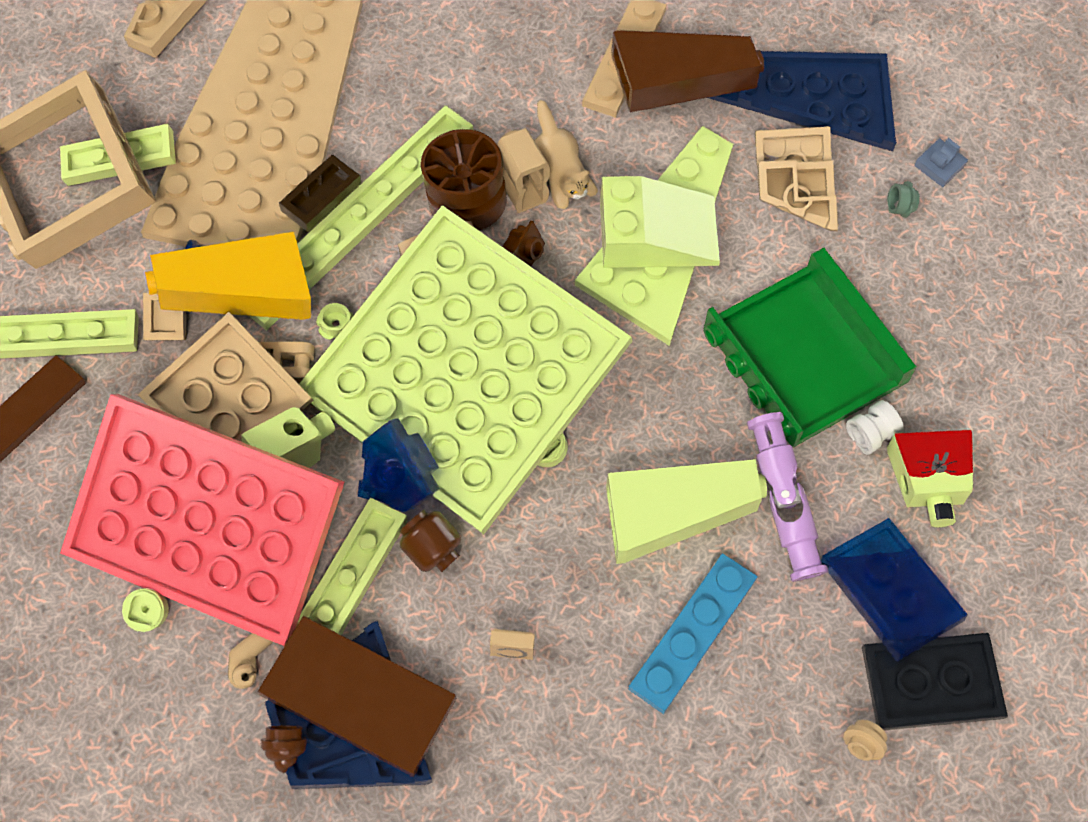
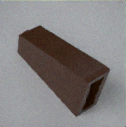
[611,30,764,113]

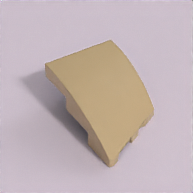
[755,127,838,231]

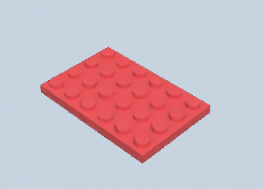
[60,394,345,646]

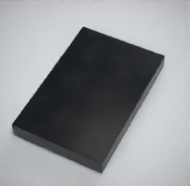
[862,633,1008,731]

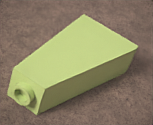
[606,459,767,564]

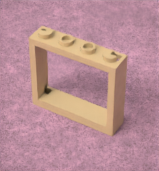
[0,70,156,269]

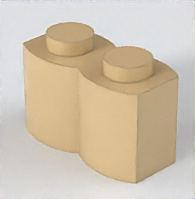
[497,128,550,213]

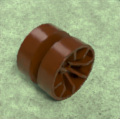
[421,129,507,231]

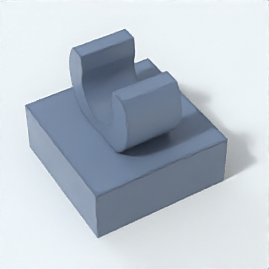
[914,138,968,187]

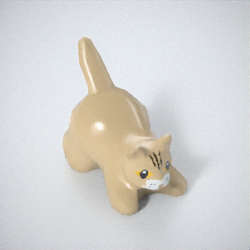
[534,100,598,209]

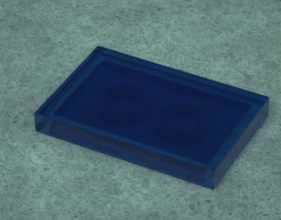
[821,518,968,661]

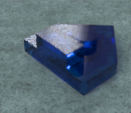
[357,418,440,512]

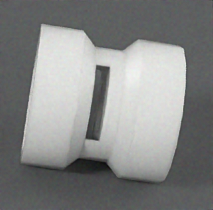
[846,400,904,455]

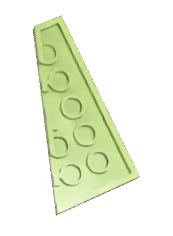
[575,126,733,346]

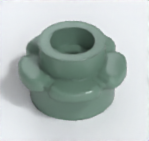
[887,181,920,218]

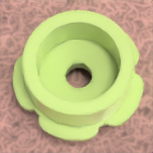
[316,303,354,340]

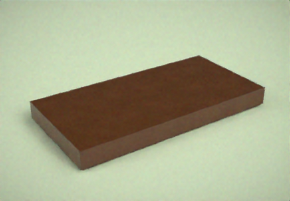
[257,616,457,777]

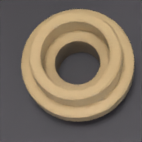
[843,720,887,761]

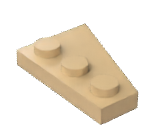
[124,0,207,58]

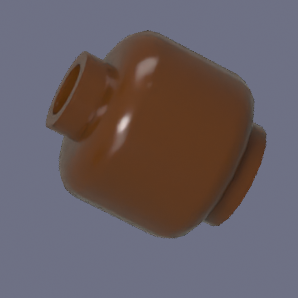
[399,509,461,572]

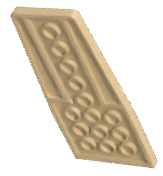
[141,0,363,248]

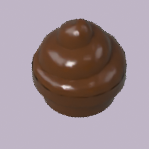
[261,725,307,773]

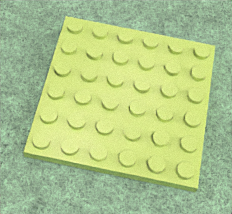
[299,206,633,535]

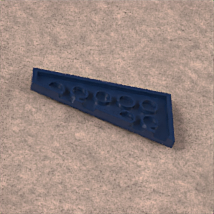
[708,51,896,152]

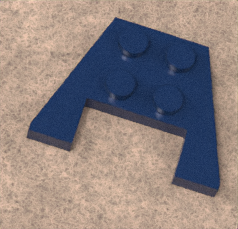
[265,621,433,789]

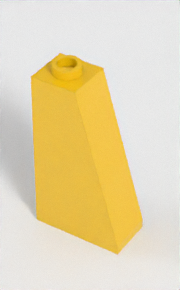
[145,231,311,320]

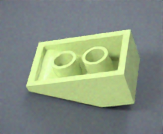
[600,176,720,268]

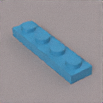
[628,553,758,714]

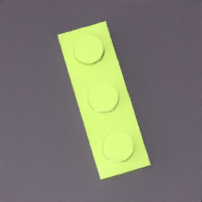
[60,124,176,186]

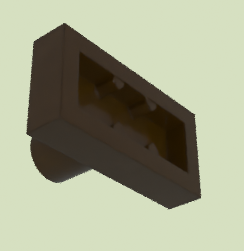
[279,154,362,233]

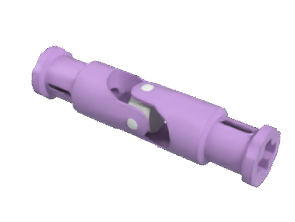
[747,412,829,582]

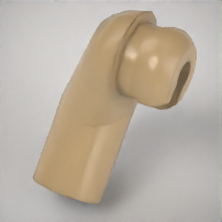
[228,633,273,689]

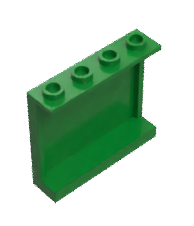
[703,248,917,448]

